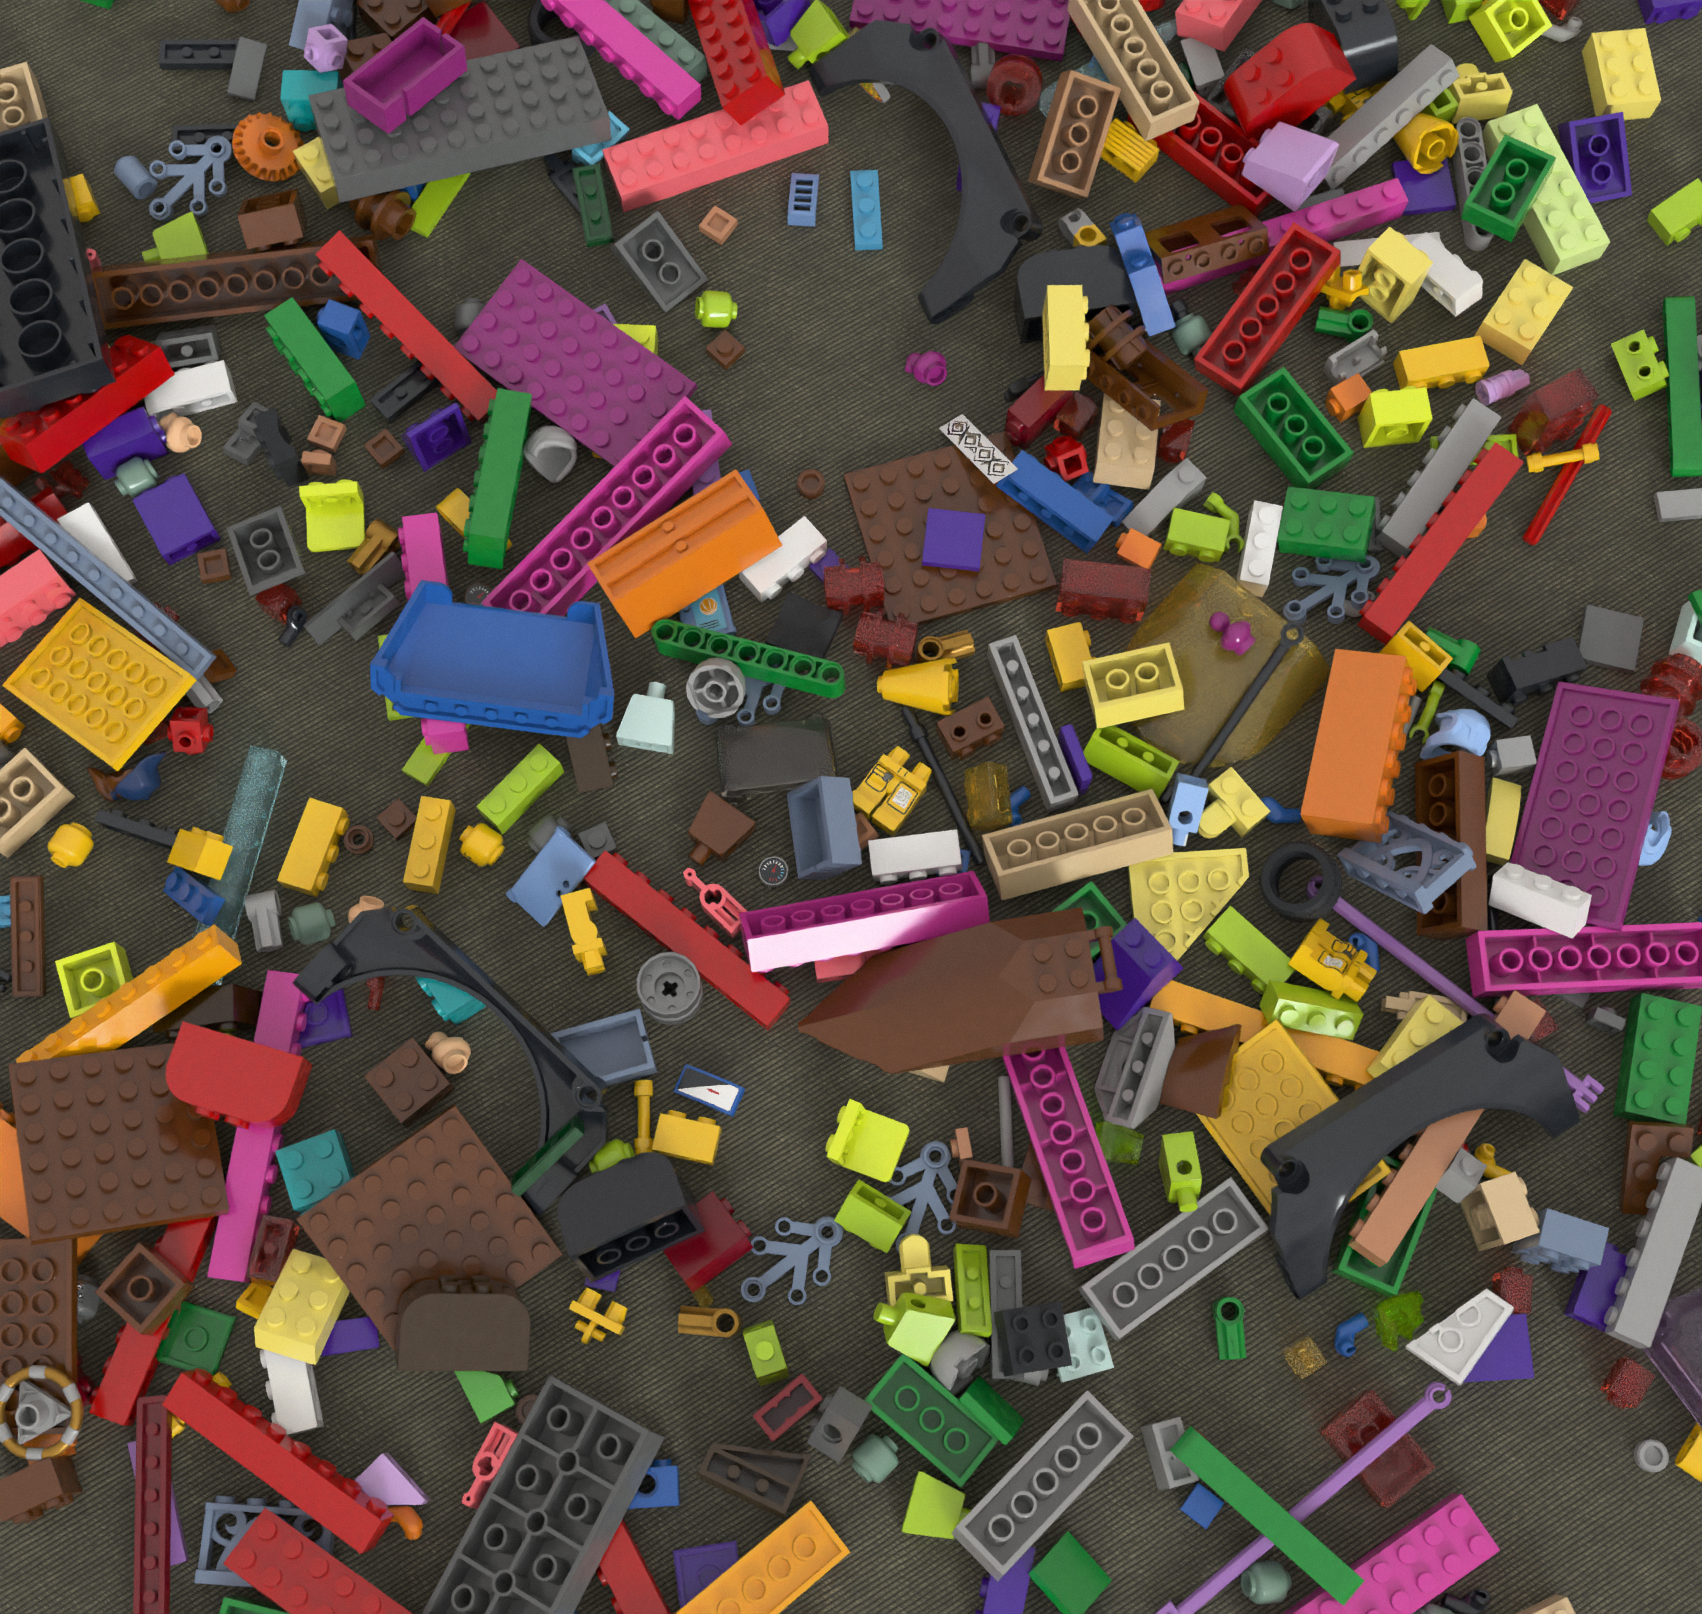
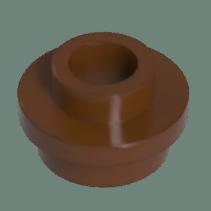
[344,825,374,855]

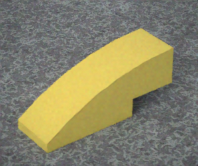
[1485,777,1521,866]

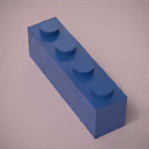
[996,450,1114,554]

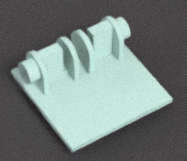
[1056,1308,1114,1383]

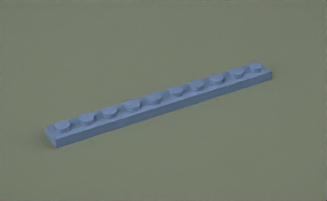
[0,475,217,679]

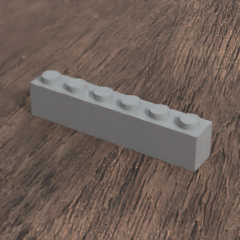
[1321,44,1459,190]
[1374,398,1501,558]
[987,635,1079,813]
[1604,1157,1702,1349]

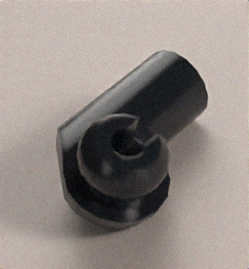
[278,606,307,648]
[1441,1588,1491,1614]

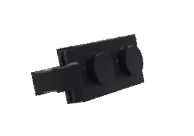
[544,153,582,219]

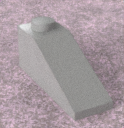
[1121,458,1207,537]

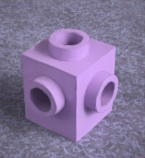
[304,24,348,73]

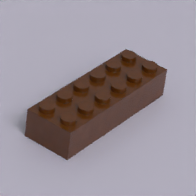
[1415,751,1488,941]

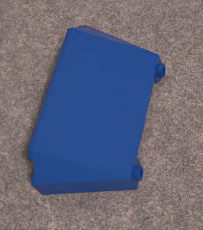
[370,580,614,738]

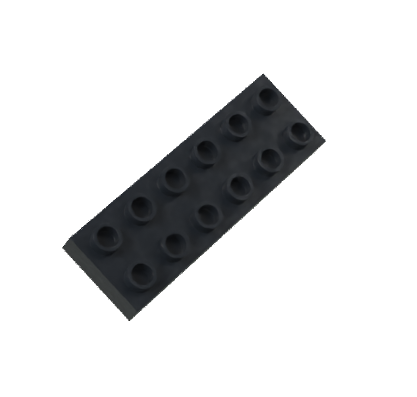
[0,117,116,419]

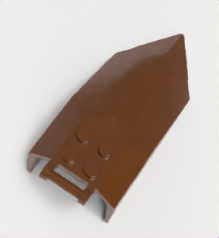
[798,907,1123,1074]

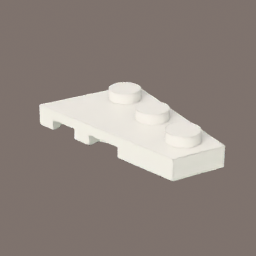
[1406,1289,1514,1386]

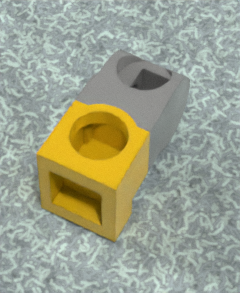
[1058,208,1107,247]

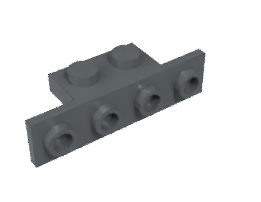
[303,552,405,646]

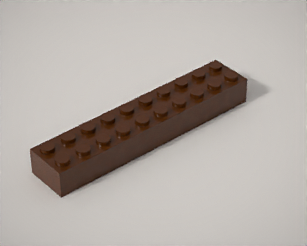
[91,234,383,329]

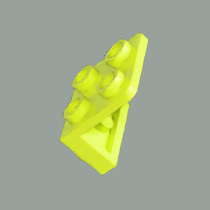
[299,479,365,552]
[825,1099,910,1183]

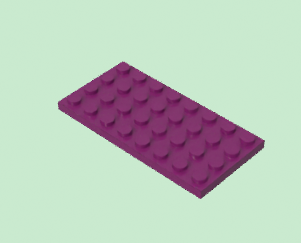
[849,0,1070,61]
[454,259,698,467]
[1510,682,1680,932]

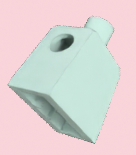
[616,682,675,754]

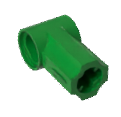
[1314,306,1373,343]
[1425,627,1481,677]
[1211,1296,1246,1360]

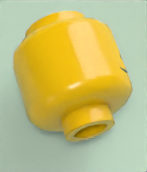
[47,822,94,868]
[459,823,505,867]

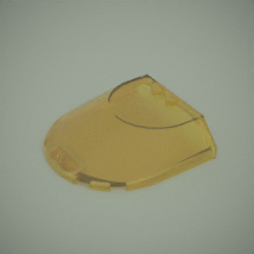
[1126,563,1331,767]

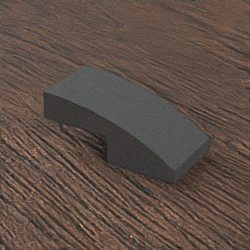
[227,36,267,102]
[223,401,270,466]

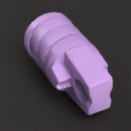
[1475,369,1530,405]

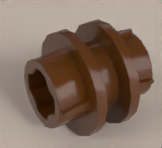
[349,189,417,240]
[1087,304,1149,372]

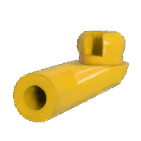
[1474,1143,1512,1180]

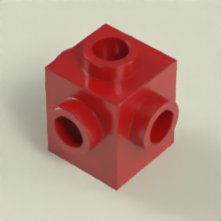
[1044,436,1089,481]
[168,707,214,755]

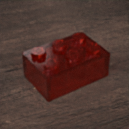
[1507,368,1599,456]
[1055,558,1151,623]
[1318,1389,1436,1508]

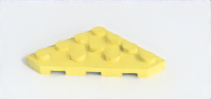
[1127,848,1249,961]

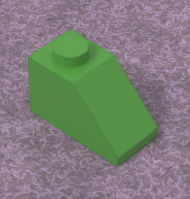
[454,1371,519,1423]

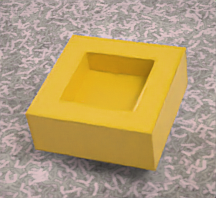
[236,1279,273,1319]

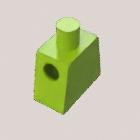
[787,0,850,69]
[142,212,209,261]
[1158,1131,1202,1212]
[874,1292,955,1366]
[742,1319,790,1387]
[901,1471,971,1539]

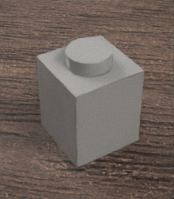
[1486,735,1537,776]
[1435,1147,1487,1203]

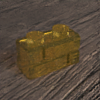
[964,762,1013,831]

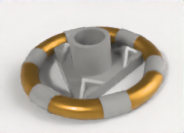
[0,1365,83,1461]

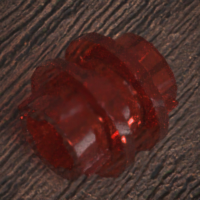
[986,54,1043,116]
[823,556,885,616]
[853,607,919,669]
[1640,653,1702,720]
[1661,717,1702,780]

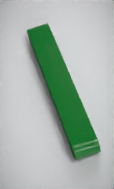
[1663,296,1702,477]
[651,619,846,698]
[1169,1426,1364,1606]

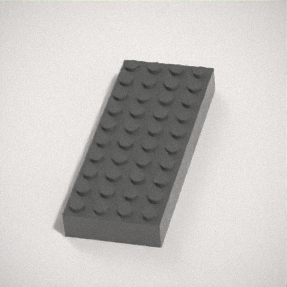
[308,36,611,202]
[422,1375,665,1614]

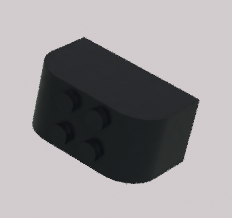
[1308,0,1398,95]
[1013,245,1136,344]
[557,1152,705,1283]

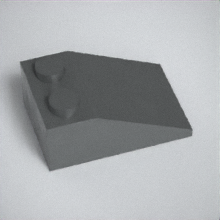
[609,210,708,313]
[227,506,305,596]

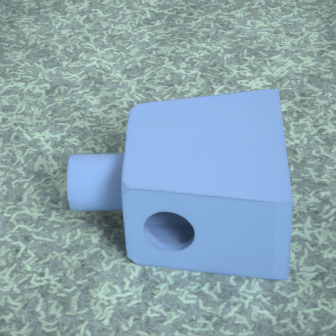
[1166,773,1209,846]

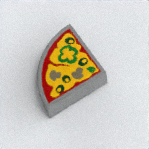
[860,83,890,103]

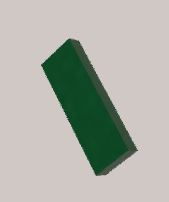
[572,163,615,248]
[511,1115,585,1197]

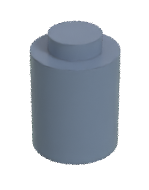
[114,156,157,199]

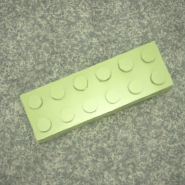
[1482,104,1610,275]

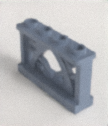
[1337,811,1477,914]
[194,1496,335,1587]

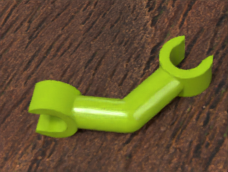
[1203,492,1244,553]
[1409,680,1446,743]

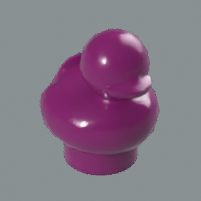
[905,350,947,386]
[1209,611,1256,656]

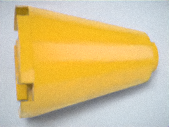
[1392,112,1459,174]
[877,658,959,716]

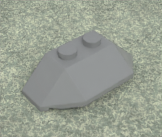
[1094,1007,1175,1129]

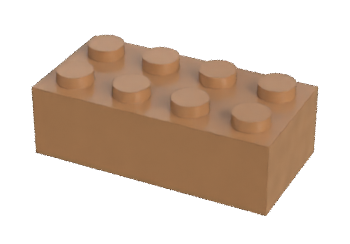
[1028,70,1121,199]

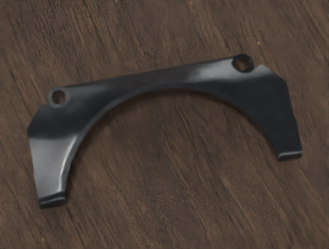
[808,20,1043,324]
[292,905,608,1216]
[1260,1013,1580,1300]

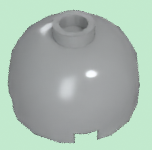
[686,658,746,718]
[930,1330,991,1395]

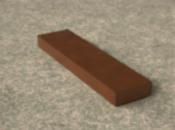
[10,876,46,997]

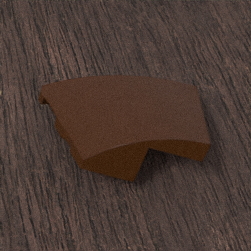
[1160,1024,1241,1119]

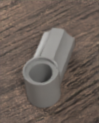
[173,661,223,713]
[245,890,284,952]

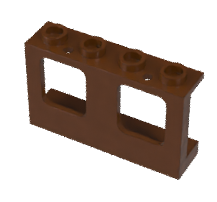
[1144,204,1270,284]
[1086,337,1209,431]

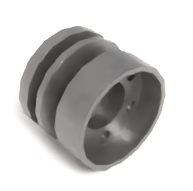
[637,952,703,1025]

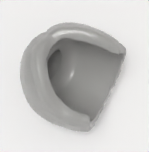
[523,426,577,483]

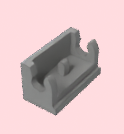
[1181,37,1225,97]
[1322,329,1387,386]
[1140,1417,1199,1490]

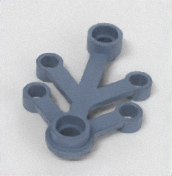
[149,136,232,223]
[1283,555,1380,626]
[696,656,799,728]
[887,1141,957,1255]
[741,1217,843,1306]

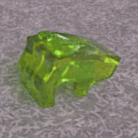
[1095,1122,1144,1165]
[1375,1291,1424,1352]

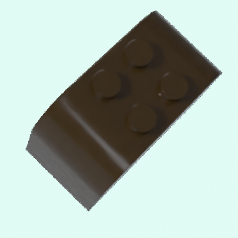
[395,1275,531,1371]

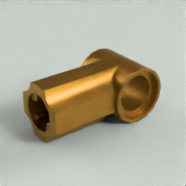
[347,518,401,576]
[916,630,975,664]
[678,1305,742,1338]

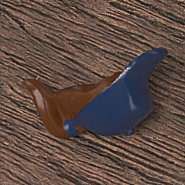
[87,750,166,802]

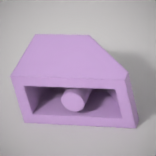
[354,1453,431,1505]

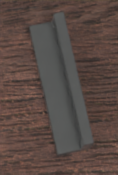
[987,1250,1024,1381]

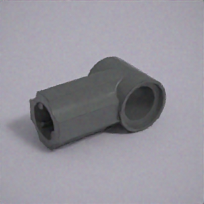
[970,42,998,89]

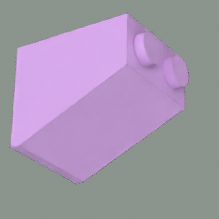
[1242,121,1339,212]

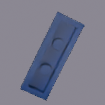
[163,866,225,926]

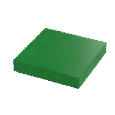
[155,1301,237,1376]
[959,1375,1025,1445]
[1028,1531,1112,1614]

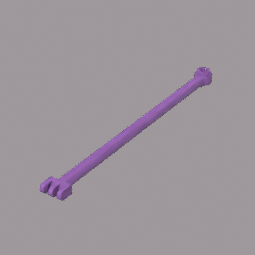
[1306,876,1604,1113]
[1154,1382,1452,1614]

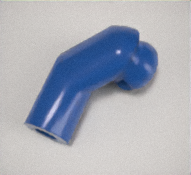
[1001,786,1031,827]
[1260,797,1301,823]
[1348,933,1380,973]
[1334,1312,1369,1357]

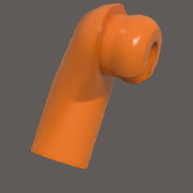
[387,1506,423,1540]

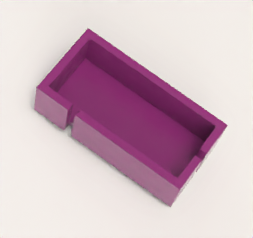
[343,17,467,134]

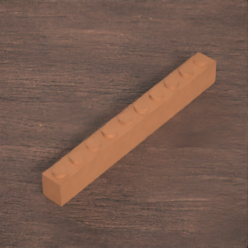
[1348,990,1546,1267]

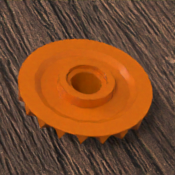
[232,112,304,182]

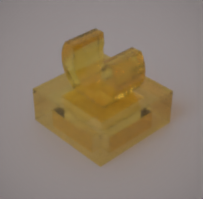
[1282,1335,1327,1380]

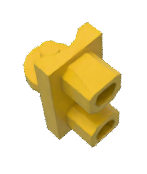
[1320,265,1369,310]
[568,1288,628,1345]

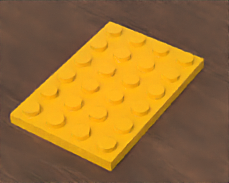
[2,598,197,772]
[1196,1019,1392,1216]

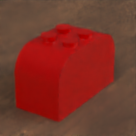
[1223,23,1357,142]
[166,1021,313,1130]

